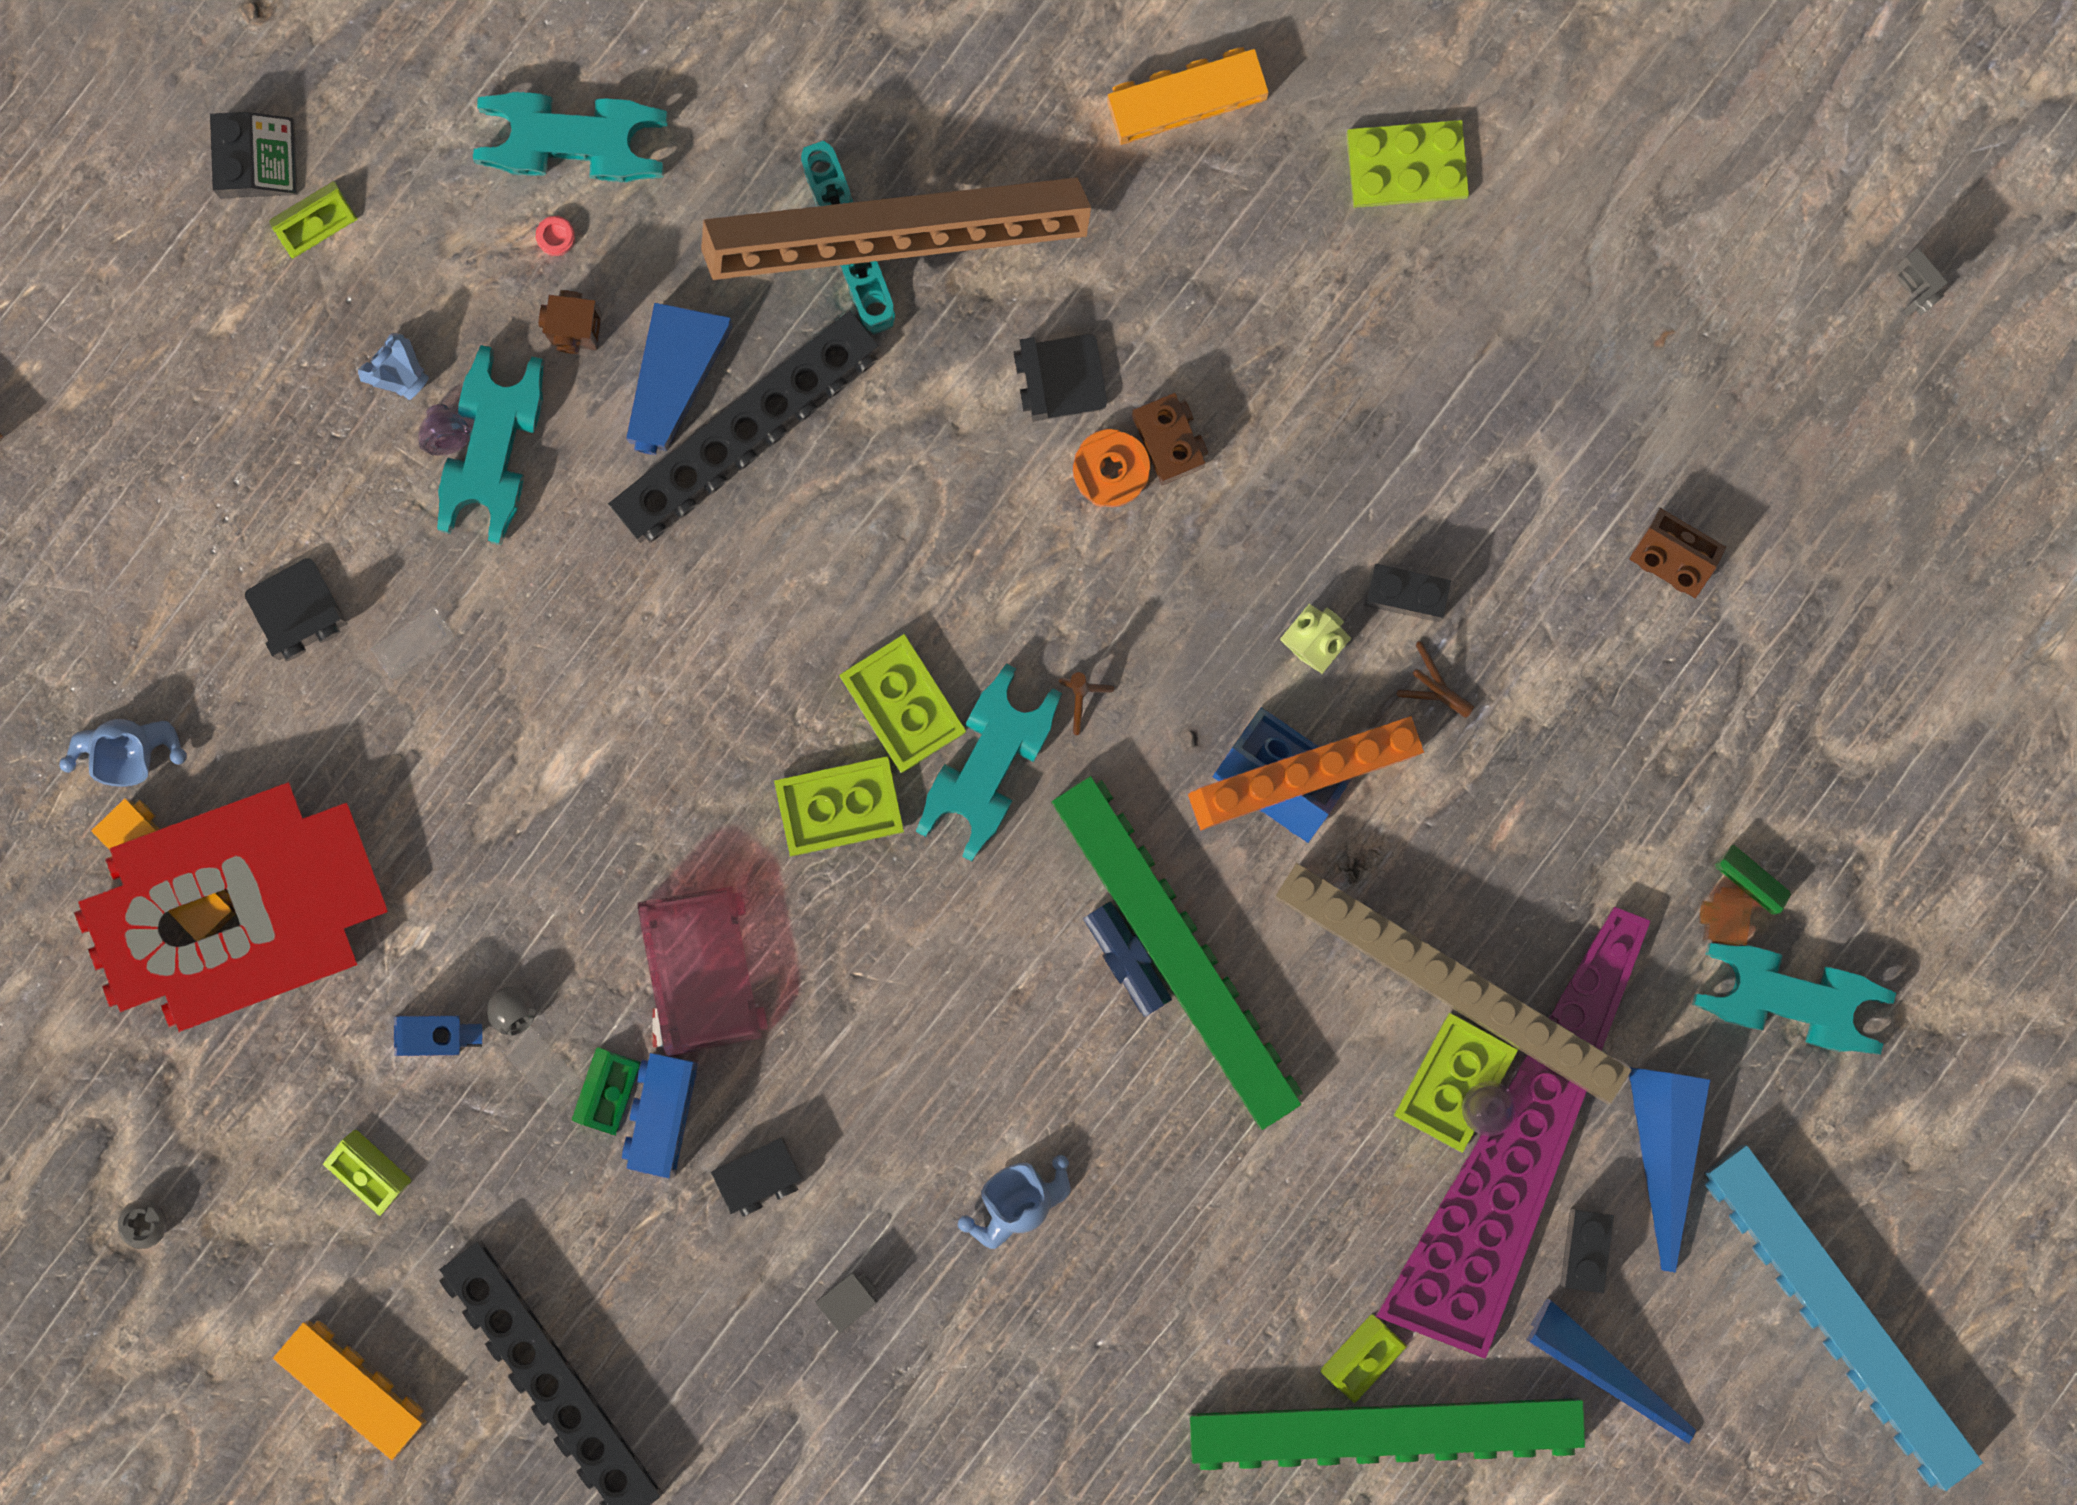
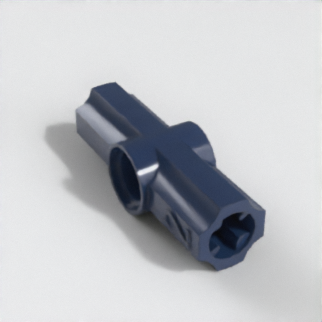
[1082,901,1172,1018]

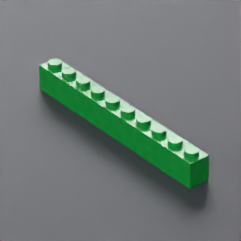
[1051,776,1303,1130]
[1189,1398,1585,1470]

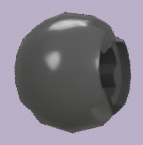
[486,987,536,1036]
[118,1200,167,1249]

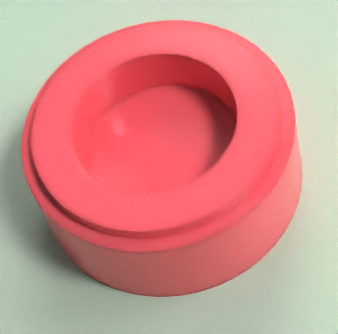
[536,216,575,256]

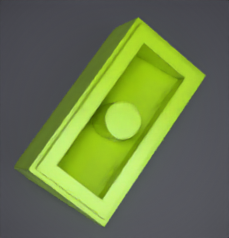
[269,181,358,259]
[323,1130,411,1216]
[1320,1314,1407,1404]

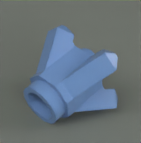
[358,333,429,400]

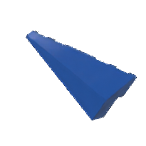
[1628,1067,1710,1273]
[1526,1299,1696,1444]

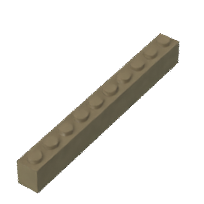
[1276,863,1631,1105]

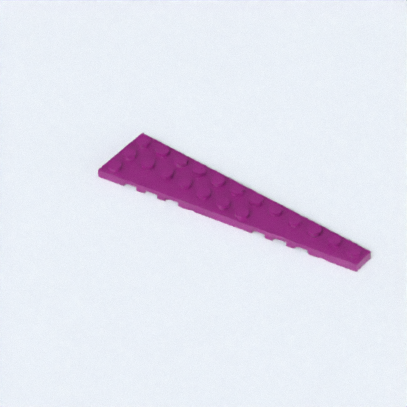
[1375,907,1651,1359]

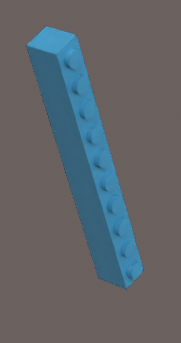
[1704,1145,1983,1491]

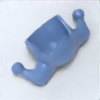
[59,719,187,787]
[957,1155,1071,1249]

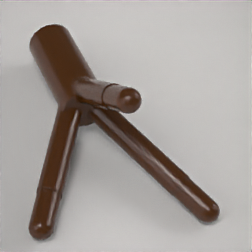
[1396,641,1474,718]
[1059,672,1114,736]

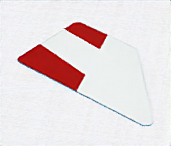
[653,1008,662,1048]

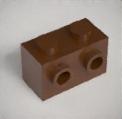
[539,290,602,354]
[1132,393,1209,486]
[1629,508,1727,599]

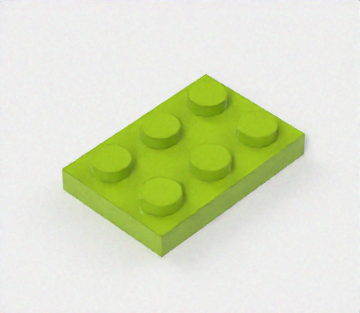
[1346,120,1469,208]
[839,634,967,774]
[774,756,904,857]
[1393,1013,1518,1153]

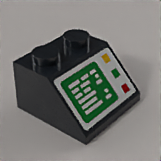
[210,112,297,199]

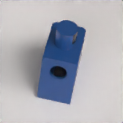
[394,1016,482,1056]

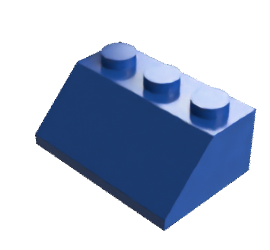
[1212,707,1353,843]
[622,1053,699,1179]

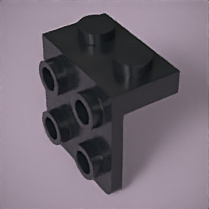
[1013,334,1107,422]
[245,558,348,661]

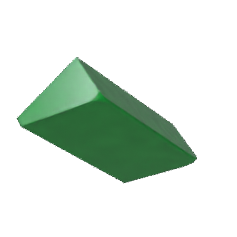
[1715,845,1791,915]
[572,1047,641,1136]

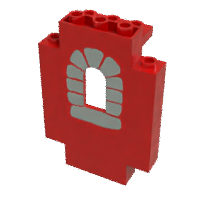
[74,782,388,1032]

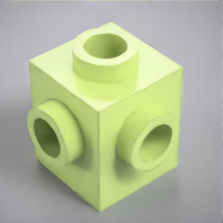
[1280,604,1351,674]

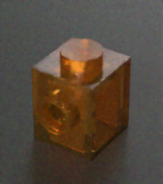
[1699,887,1753,946]

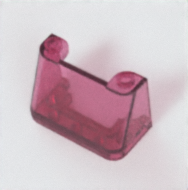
[638,886,768,1056]

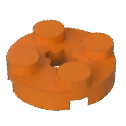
[1073,429,1150,508]

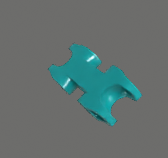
[473,92,668,183]
[801,140,895,335]
[437,345,545,545]
[916,663,1062,862]
[1692,943,1896,1055]

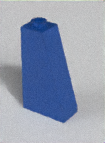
[626,303,733,455]

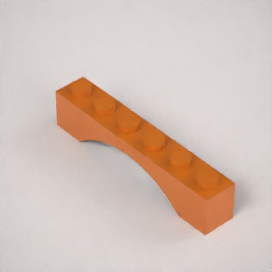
[1188,716,1425,831]

